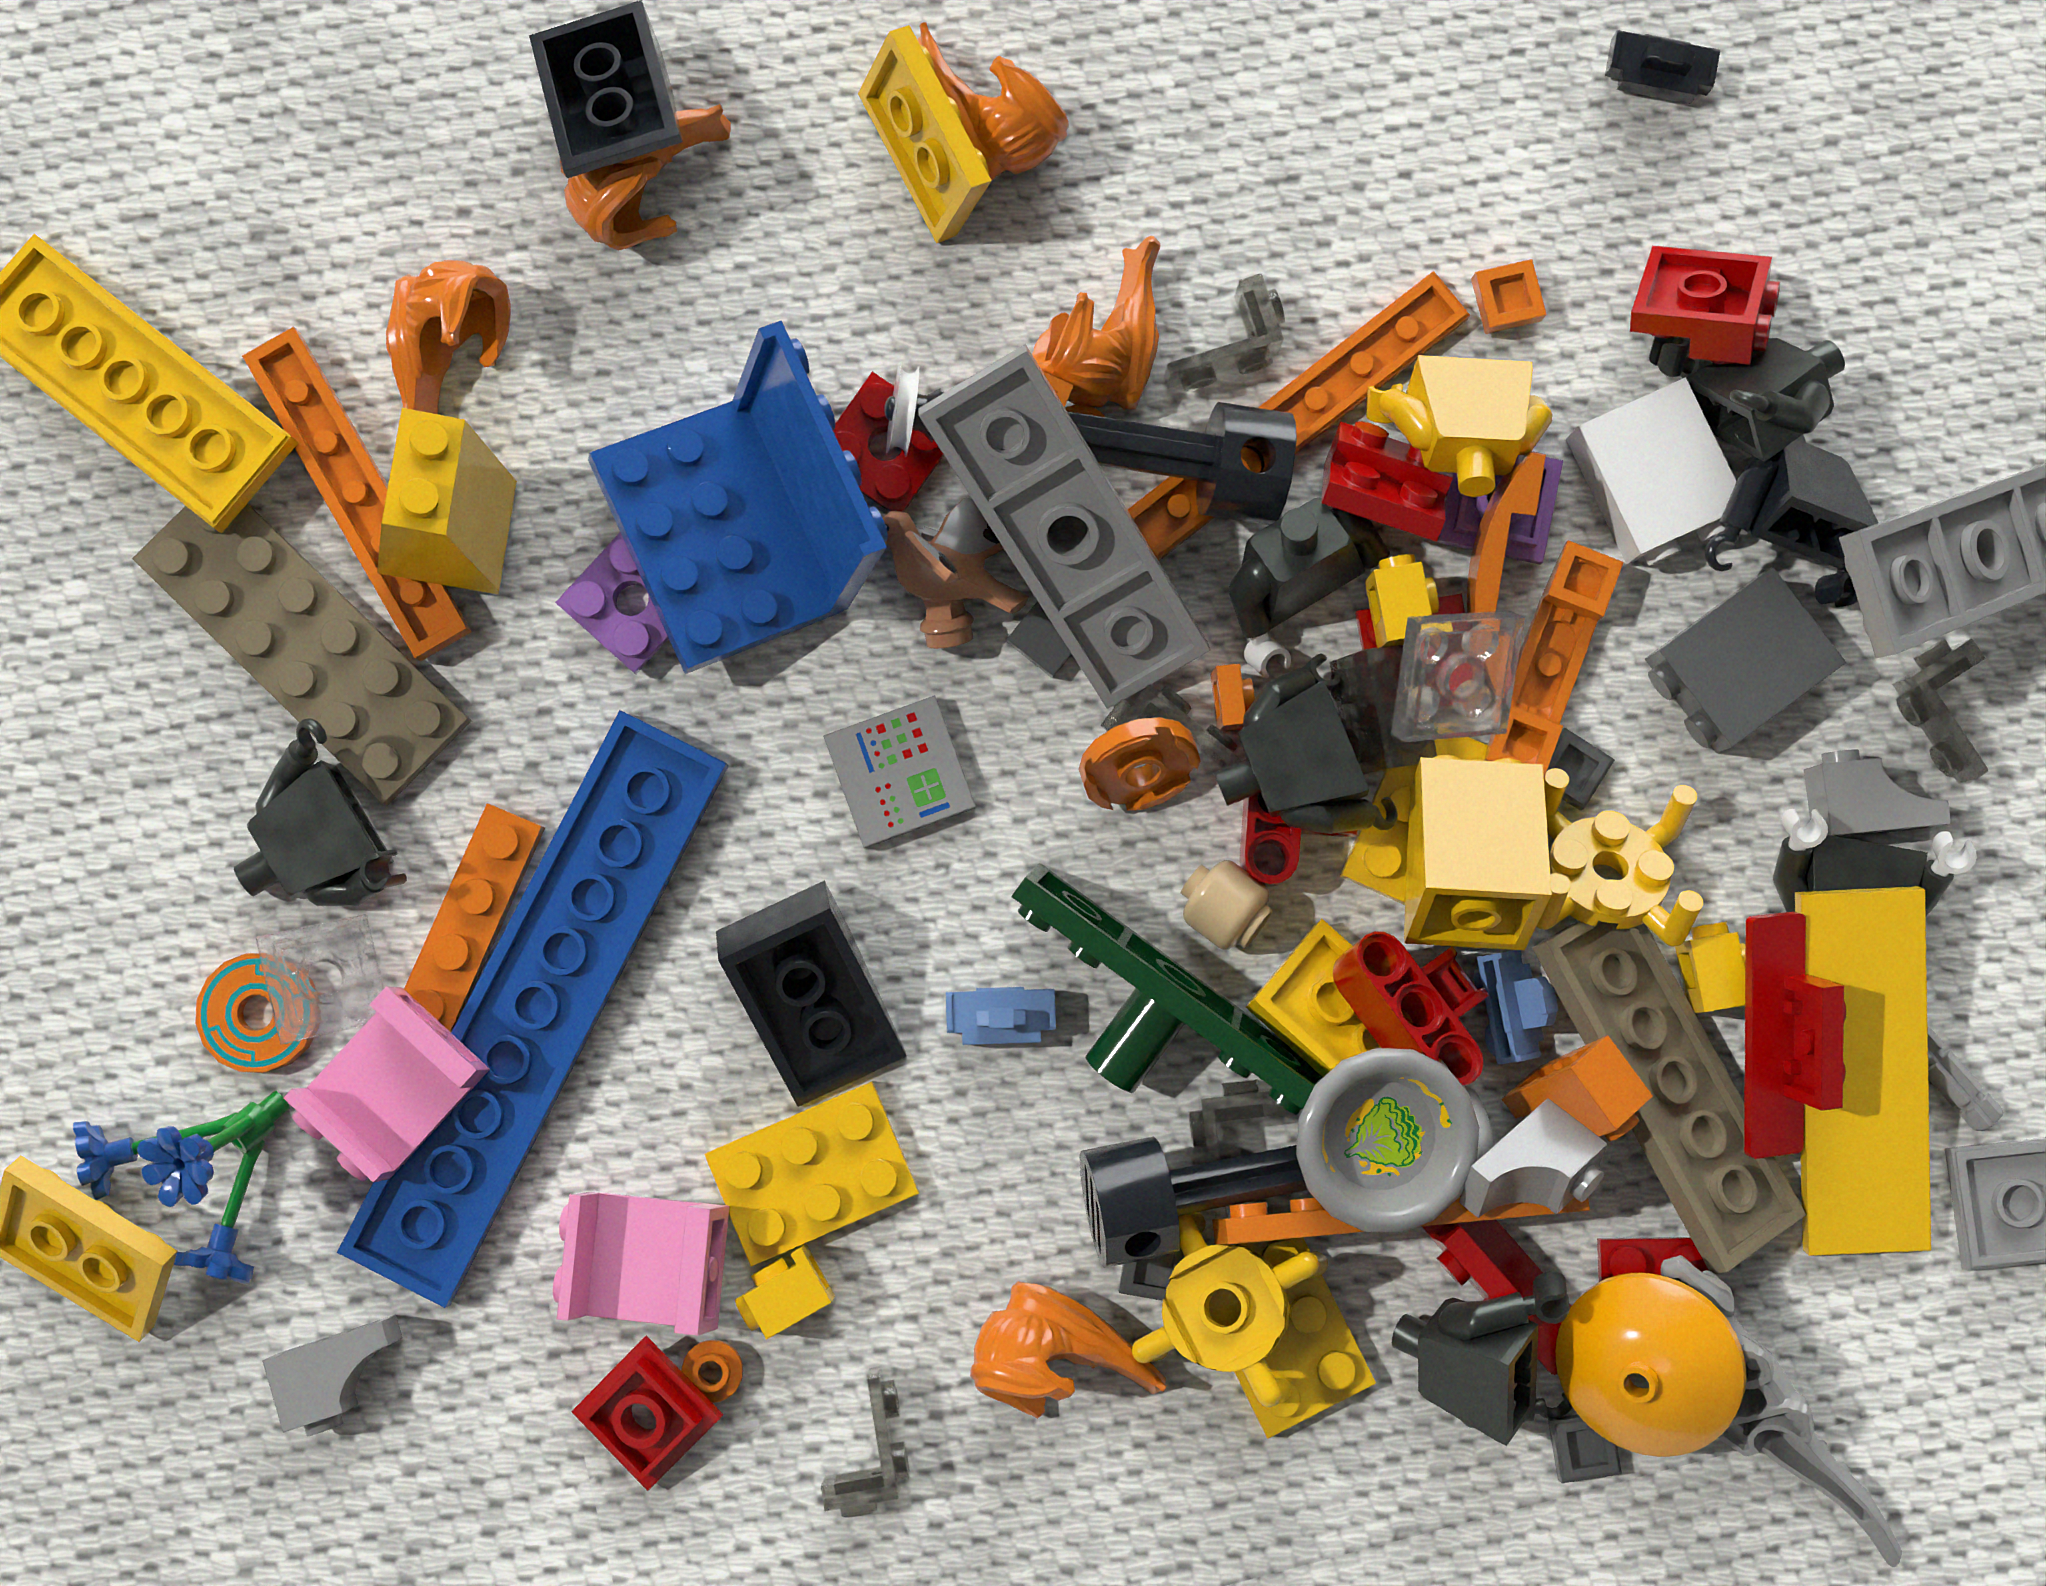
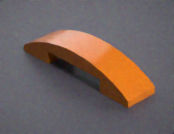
[1467,451,1546,696]
[1484,540,1624,777]

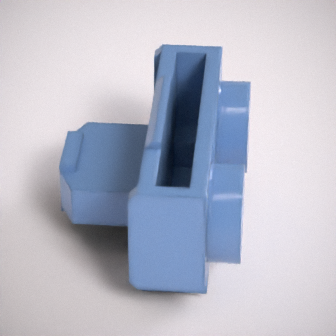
[1474,950,1559,1065]
[946,987,1056,1045]

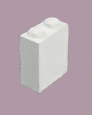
[1566,377,1737,566]

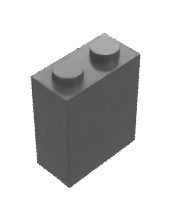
[1645,567,1847,753]

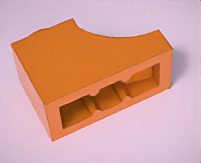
[1502,1035,1653,1142]

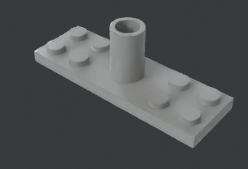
[918,344,1211,709]
[1839,463,2046,658]

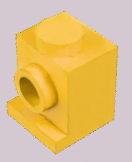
[1365,554,1447,651]
[1675,921,1745,1013]
[735,1243,835,1340]

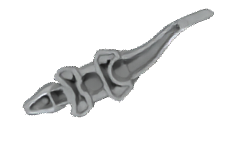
[1660,1255,1902,1567]

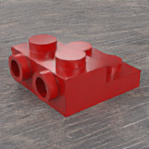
[1630,245,1780,365]
[1321,421,1453,542]

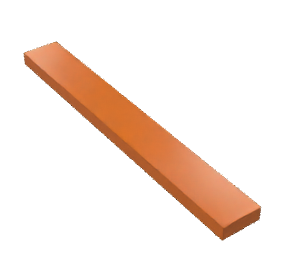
[1127,271,1470,561]

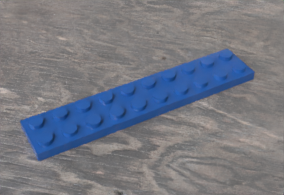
[337,710,729,1308]

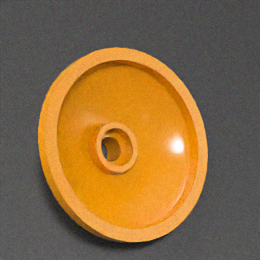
[1555,1273,1746,1457]

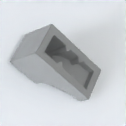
[1804,749,1951,837]
[1459,1098,1608,1218]
[262,1315,403,1436]

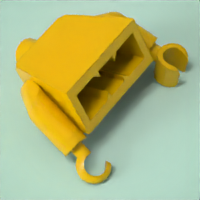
[1366,355,1553,497]

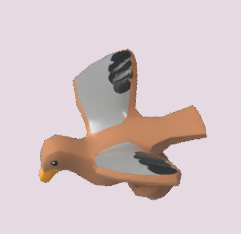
[883,498,1029,649]

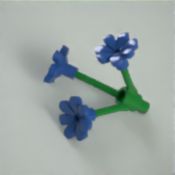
[73,1091,290,1284]

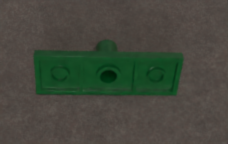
[1011,863,1323,1115]

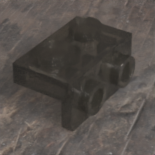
[1329,644,1437,776]

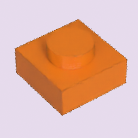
[1471,259,1547,334]
[1210,663,1255,732]

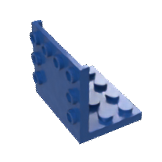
[588,320,888,674]

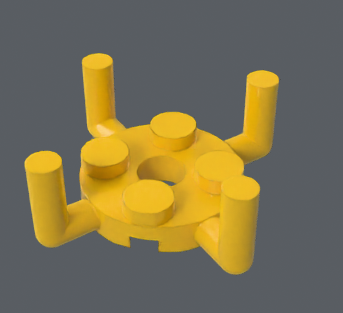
[1536,768,1703,947]
[1132,1212,1328,1407]

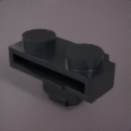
[1605,30,1720,104]

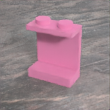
[283,986,490,1182]
[553,1192,729,1336]

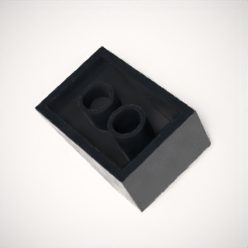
[529,0,682,178]
[716,880,907,1107]

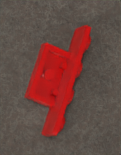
[1744,912,1846,1159]
[1421,1219,1572,1375]

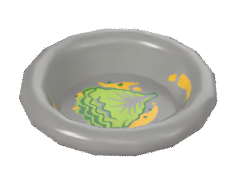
[1296,1048,1480,1233]

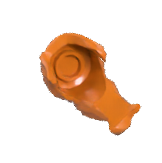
[917,22,1069,180]
[560,104,731,251]
[1032,236,1161,410]
[386,260,511,437]
[970,1281,1167,1419]

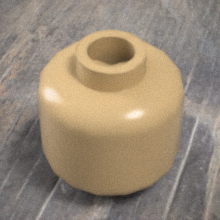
[1180,860,1273,950]

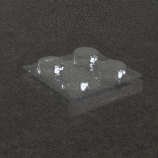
[1391,611,1525,742]

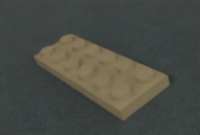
[132,503,472,806]
[1532,920,1806,1274]

